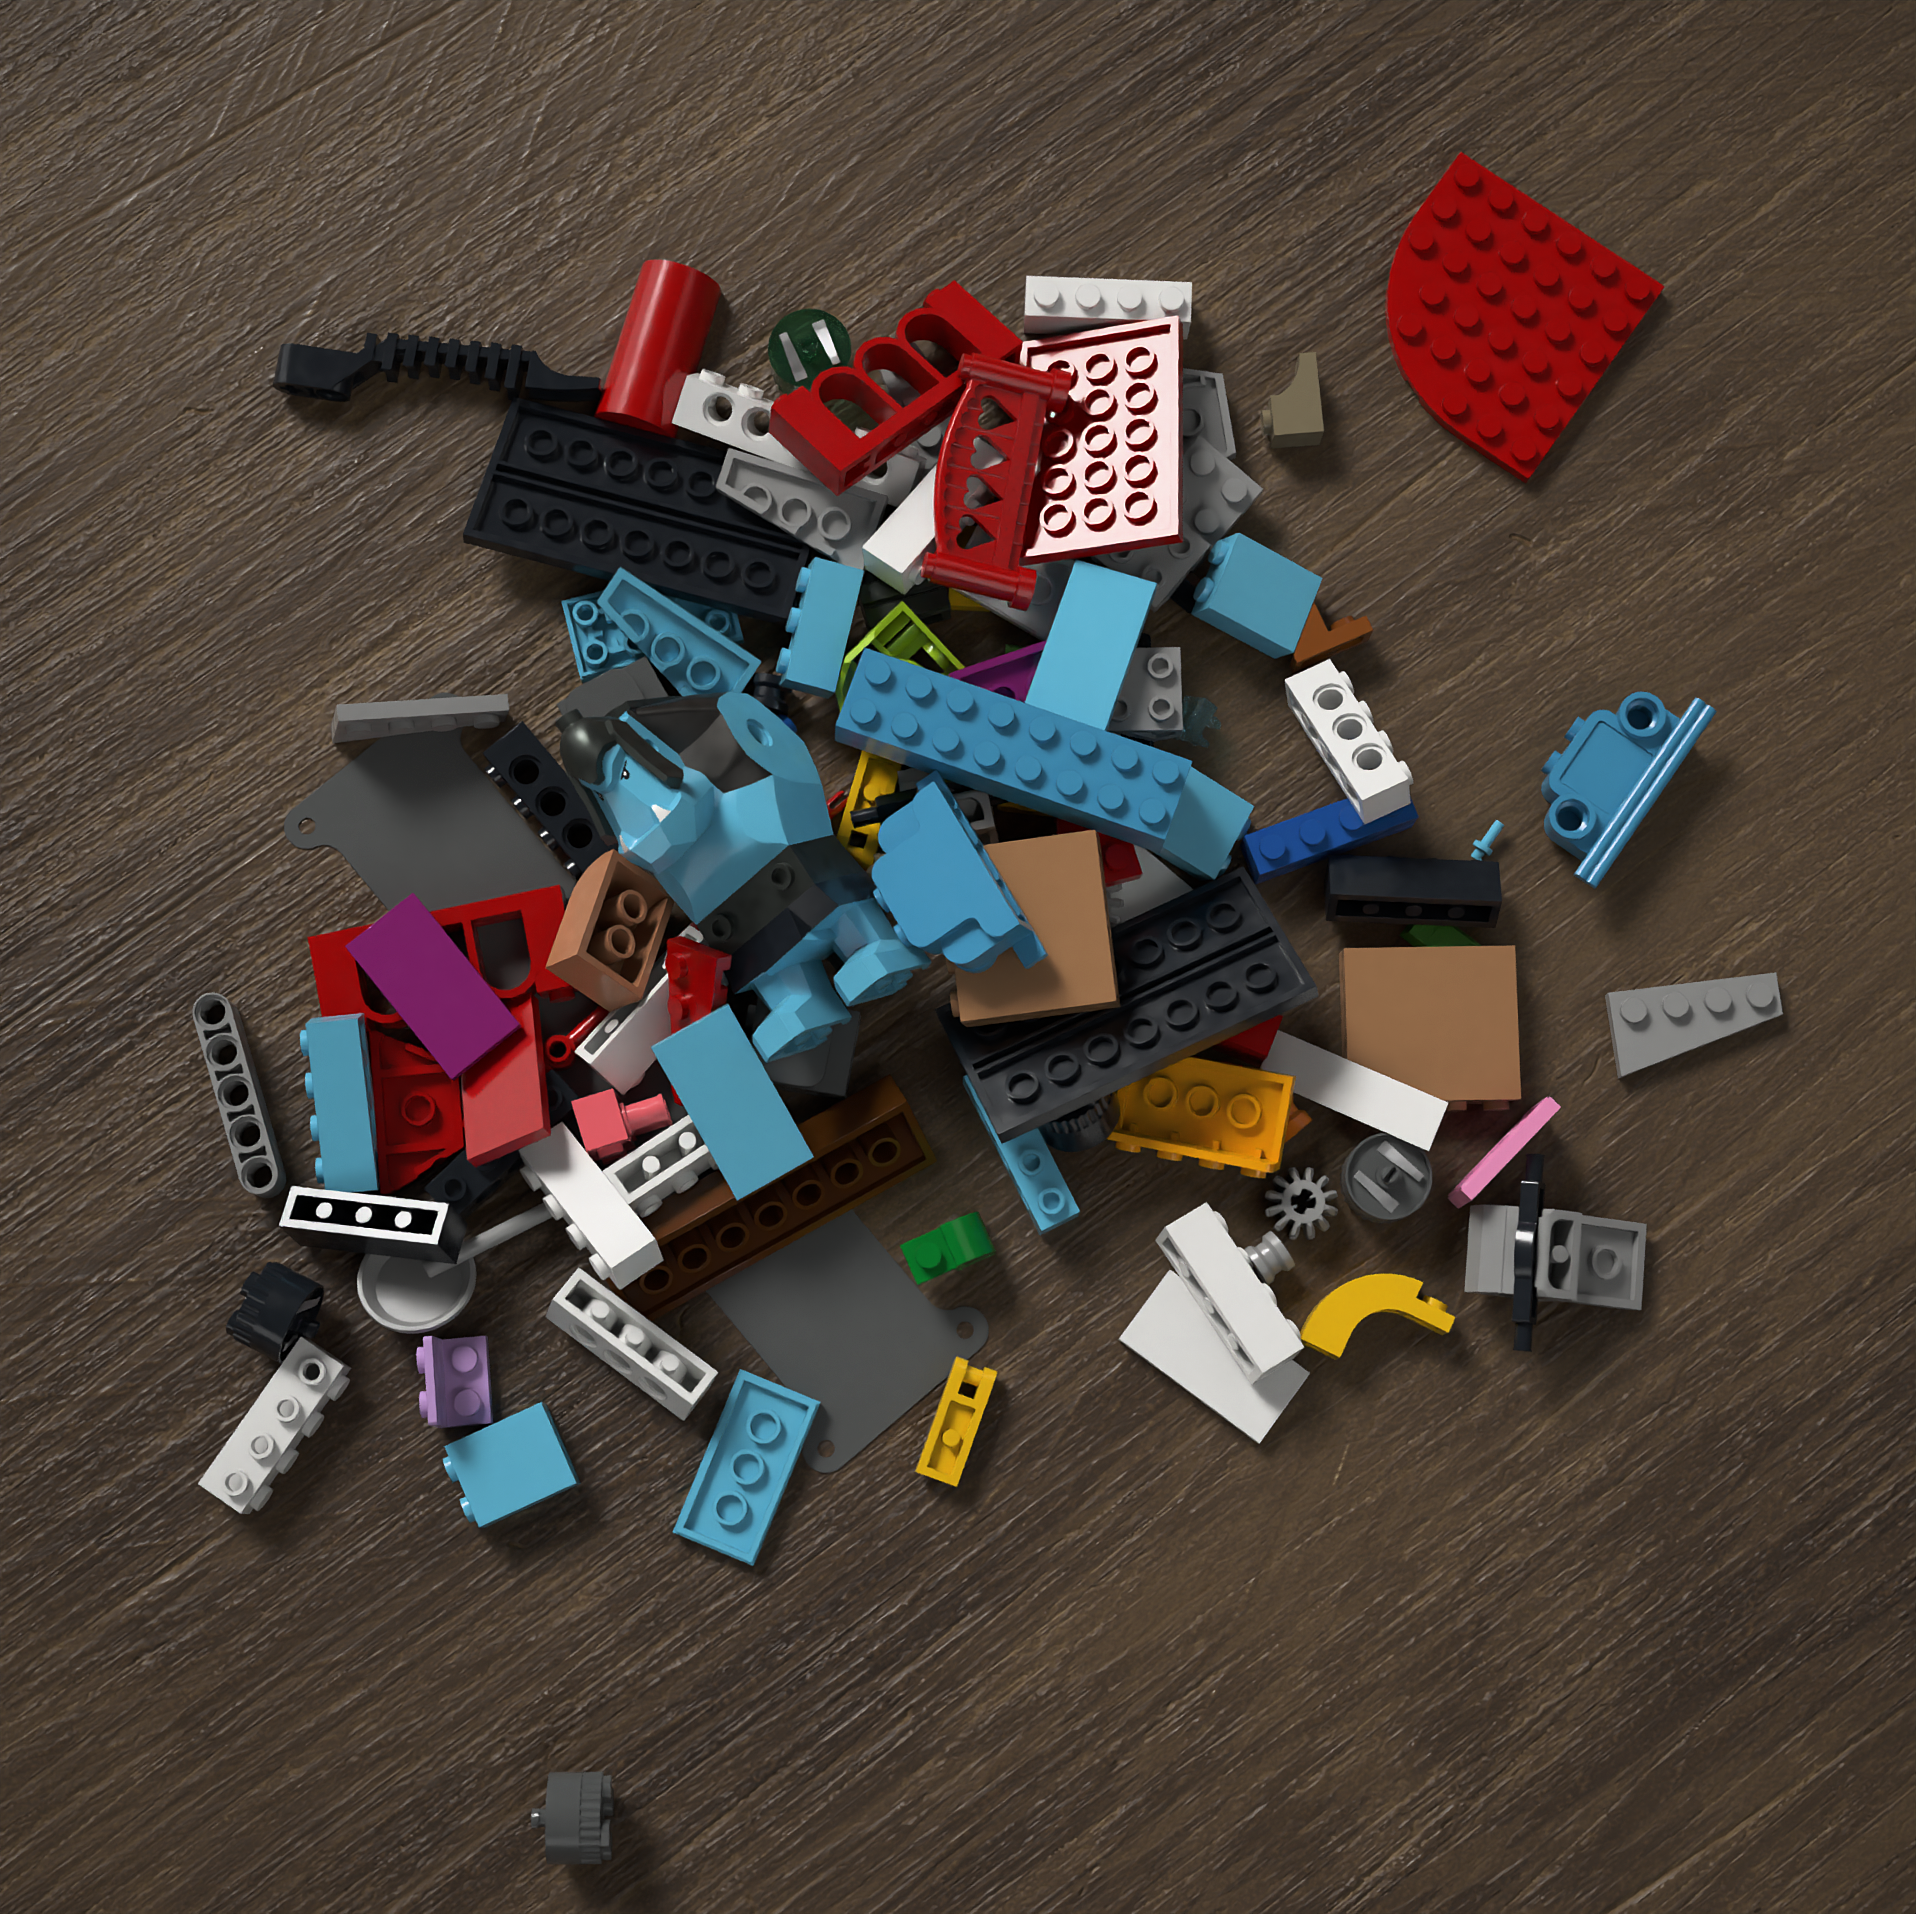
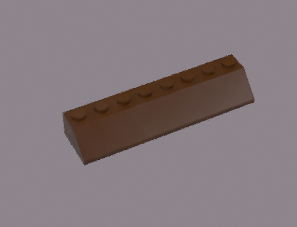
[592,1074,937,1321]

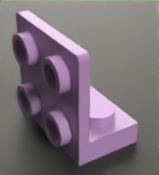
[416,1336,493,1428]

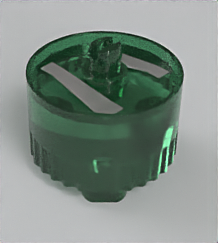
[768,309,853,403]

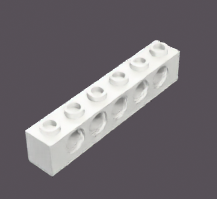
[672,369,927,507]

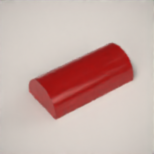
[594,260,721,438]

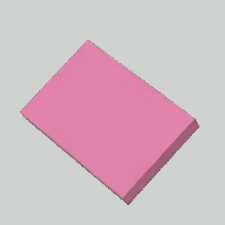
[1448,1097,1561,1209]

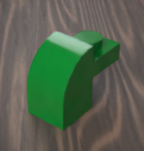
[900,1212,997,1286]

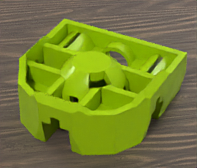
[834,601,965,714]

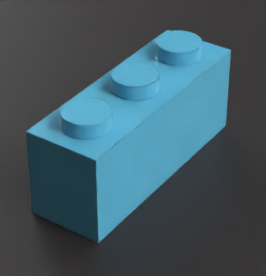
[776,557,864,699]

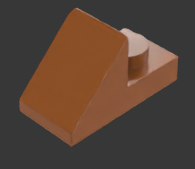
[1289,603,1373,673]

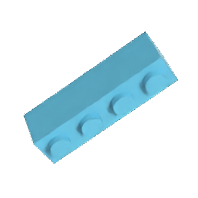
[300,1013,380,1193]

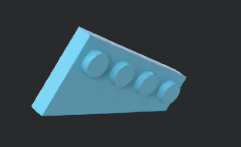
[597,566,762,697]

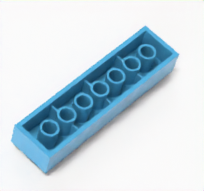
[835,647,1192,853]

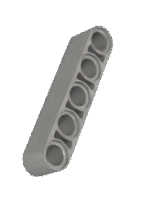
[192,992,286,1198]

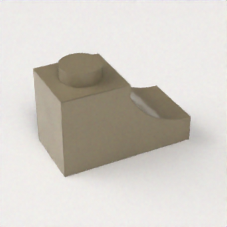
[1260,352,1324,449]

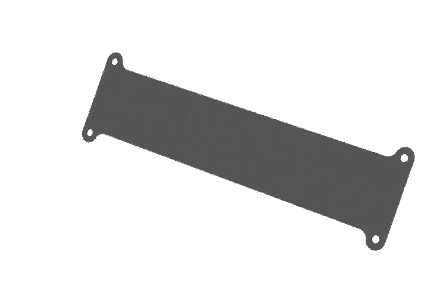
[284,693,989,1473]

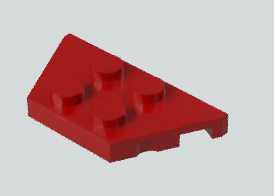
[369,1030,466,1196]

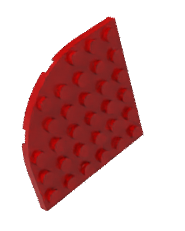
[1385,152,1665,484]

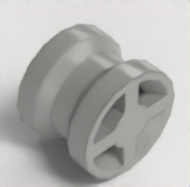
[1244,1231,1295,1285]

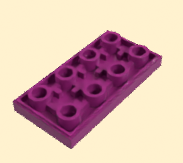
[345,893,522,1081]

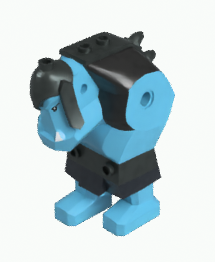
[556,692,931,1063]

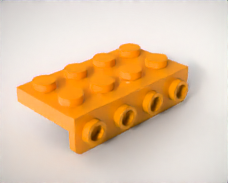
[1106,1056,1296,1178]

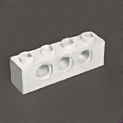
[1285,659,1413,824]
[545,1268,718,1421]

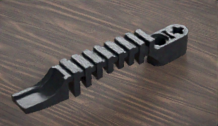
[273,333,603,402]

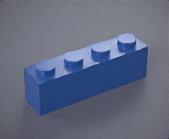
[1240,797,1419,885]

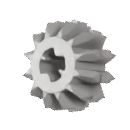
[1265,1167,1338,1240]

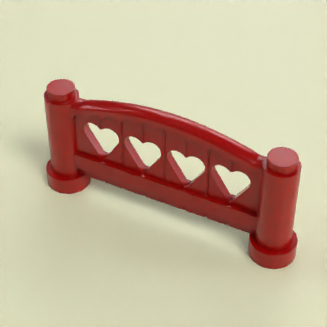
[921,352,1071,611]

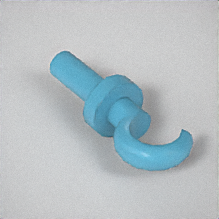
[1471,820,1505,861]

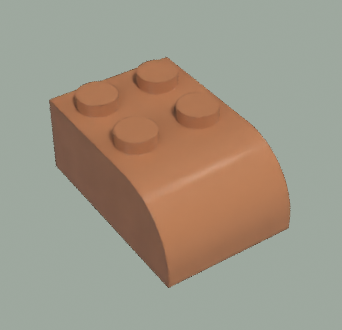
[545,849,675,1012]

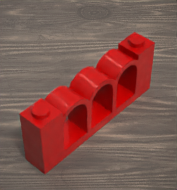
[769,280,1023,496]
[307,885,578,1036]

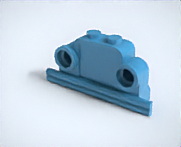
[1541,692,1717,889]
[872,770,1048,973]

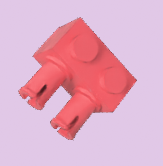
[571,1088,673,1164]

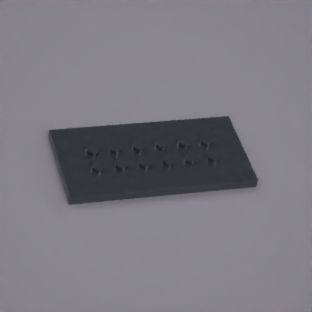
[463,397,812,626]
[935,867,1319,1144]

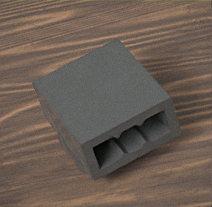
[555,656,668,722]
[745,996,861,1101]

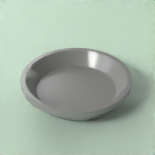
[357,1240,476,1334]

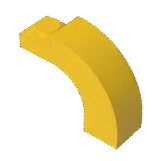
[1300,1274,1456,1360]

